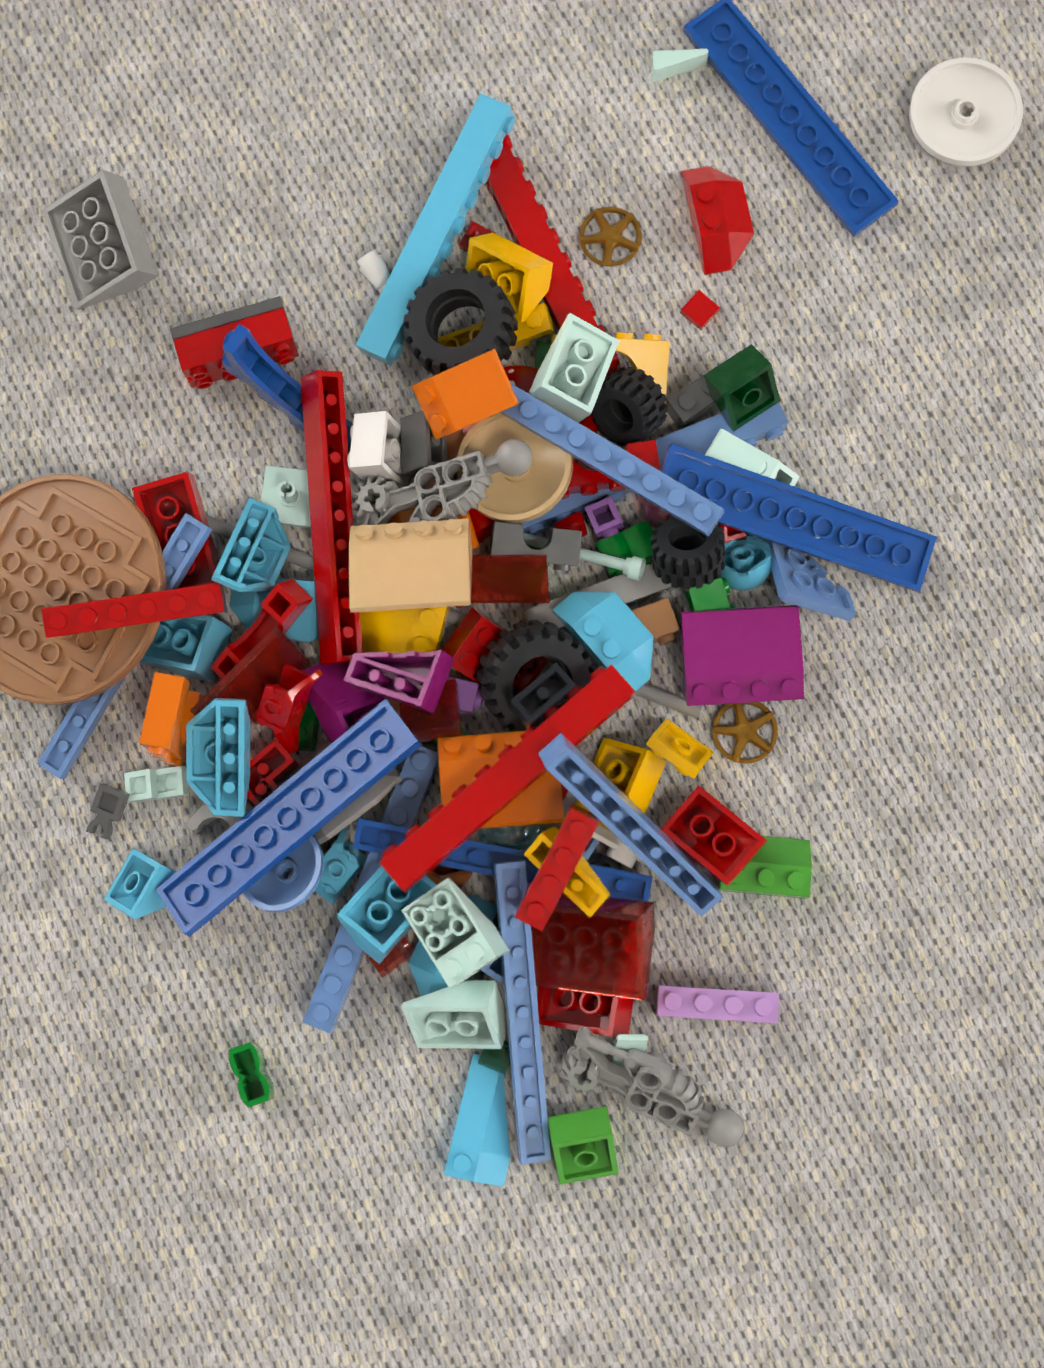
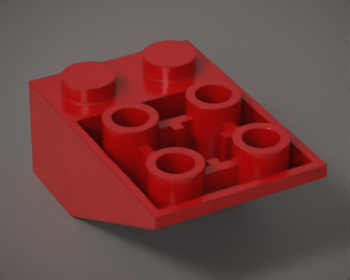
[442,607,549,697]

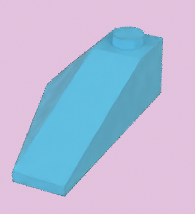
[444,1053,511,1187]

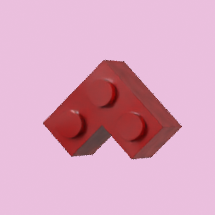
[247,739,299,806]

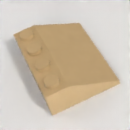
[349,519,472,613]

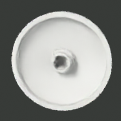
[909,58,1023,166]

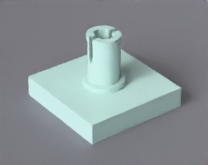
[261,466,311,529]

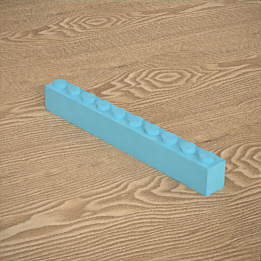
[356,93,515,366]

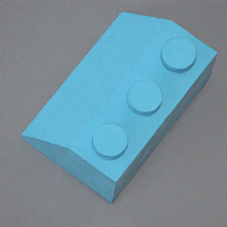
[336,866,437,964]

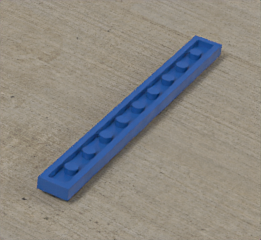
[353,818,653,906]

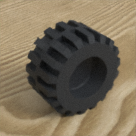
[591,367,668,446]
[651,515,726,590]

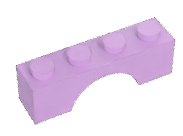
[655,986,779,1023]

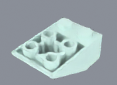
[705,429,800,486]
[401,878,510,988]

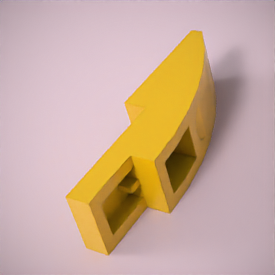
[438,303,554,351]

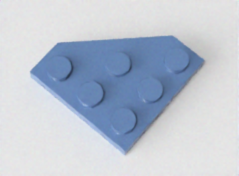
[763,539,856,621]

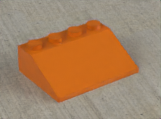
[438,731,564,829]

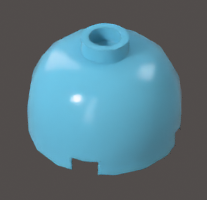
[720,536,772,591]

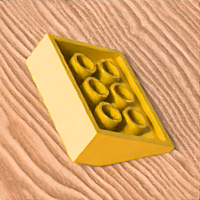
[360,606,450,653]

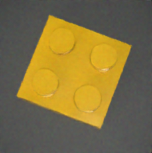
[646,718,714,779]

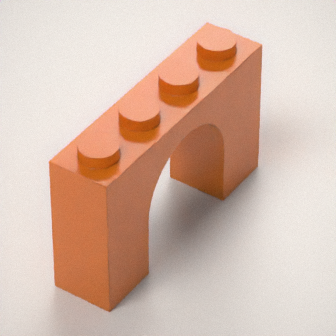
[139,672,205,767]

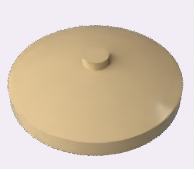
[456,413,573,523]

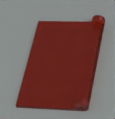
[471,555,550,603]

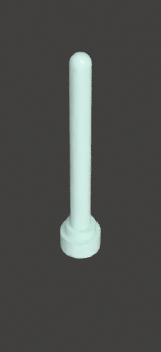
[523,532,646,581]

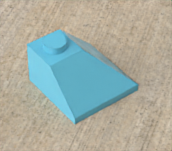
[104,848,176,920]

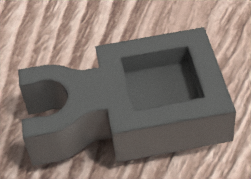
[86,783,130,839]

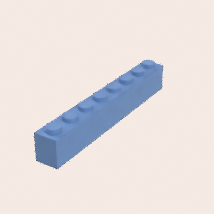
[539,733,723,917]

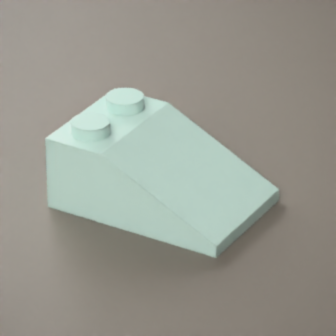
[529,313,619,423]
[401,980,508,1049]

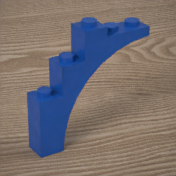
[222,324,353,453]

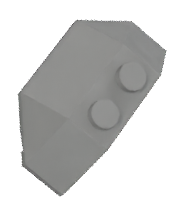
[313,767,402,844]

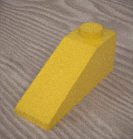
[523,826,611,917]

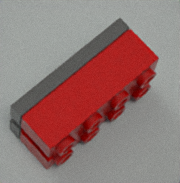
[170,296,299,389]

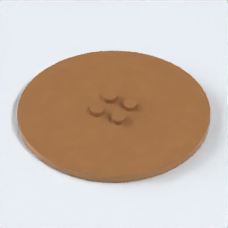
[0,474,167,705]

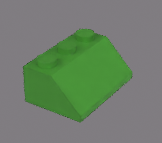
[718,836,812,899]

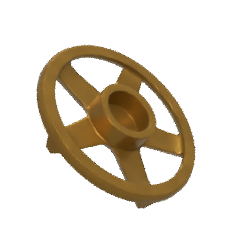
[579,207,642,267]
[712,702,778,764]

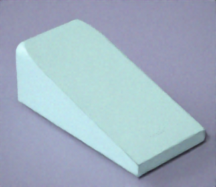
[651,49,708,82]
[612,1034,648,1067]

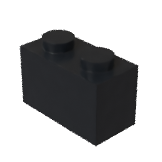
[509,663,576,729]

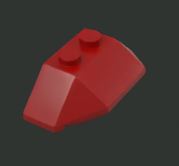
[681,166,754,275]

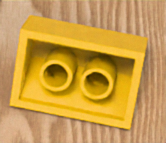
[466,233,553,322]
[575,737,666,832]

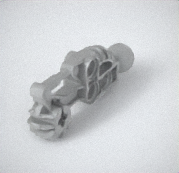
[351,440,532,525]
[560,1028,744,1147]

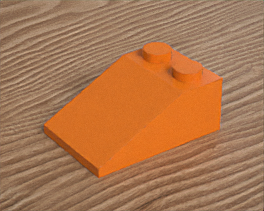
[412,349,519,440]

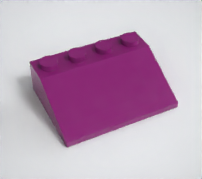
[681,605,804,706]

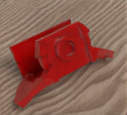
[256,664,322,753]

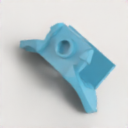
[315,824,367,905]

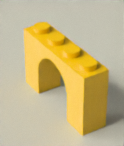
[551,332,670,403]

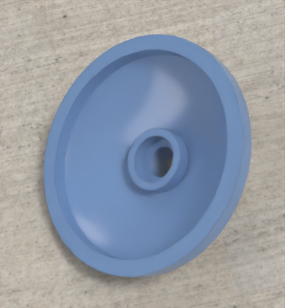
[243,835,324,913]

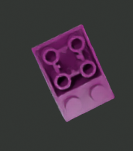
[301,663,385,744]

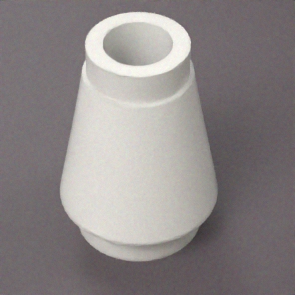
[357,250,390,294]

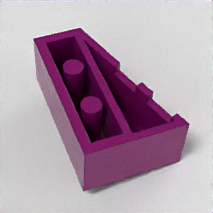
[343,650,454,714]

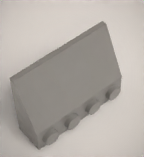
[42,170,158,310]

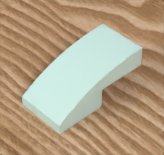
[124,766,189,802]

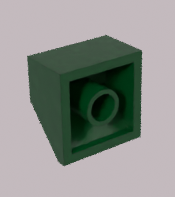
[704,344,780,432]

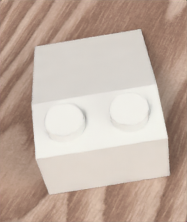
[347,411,415,488]

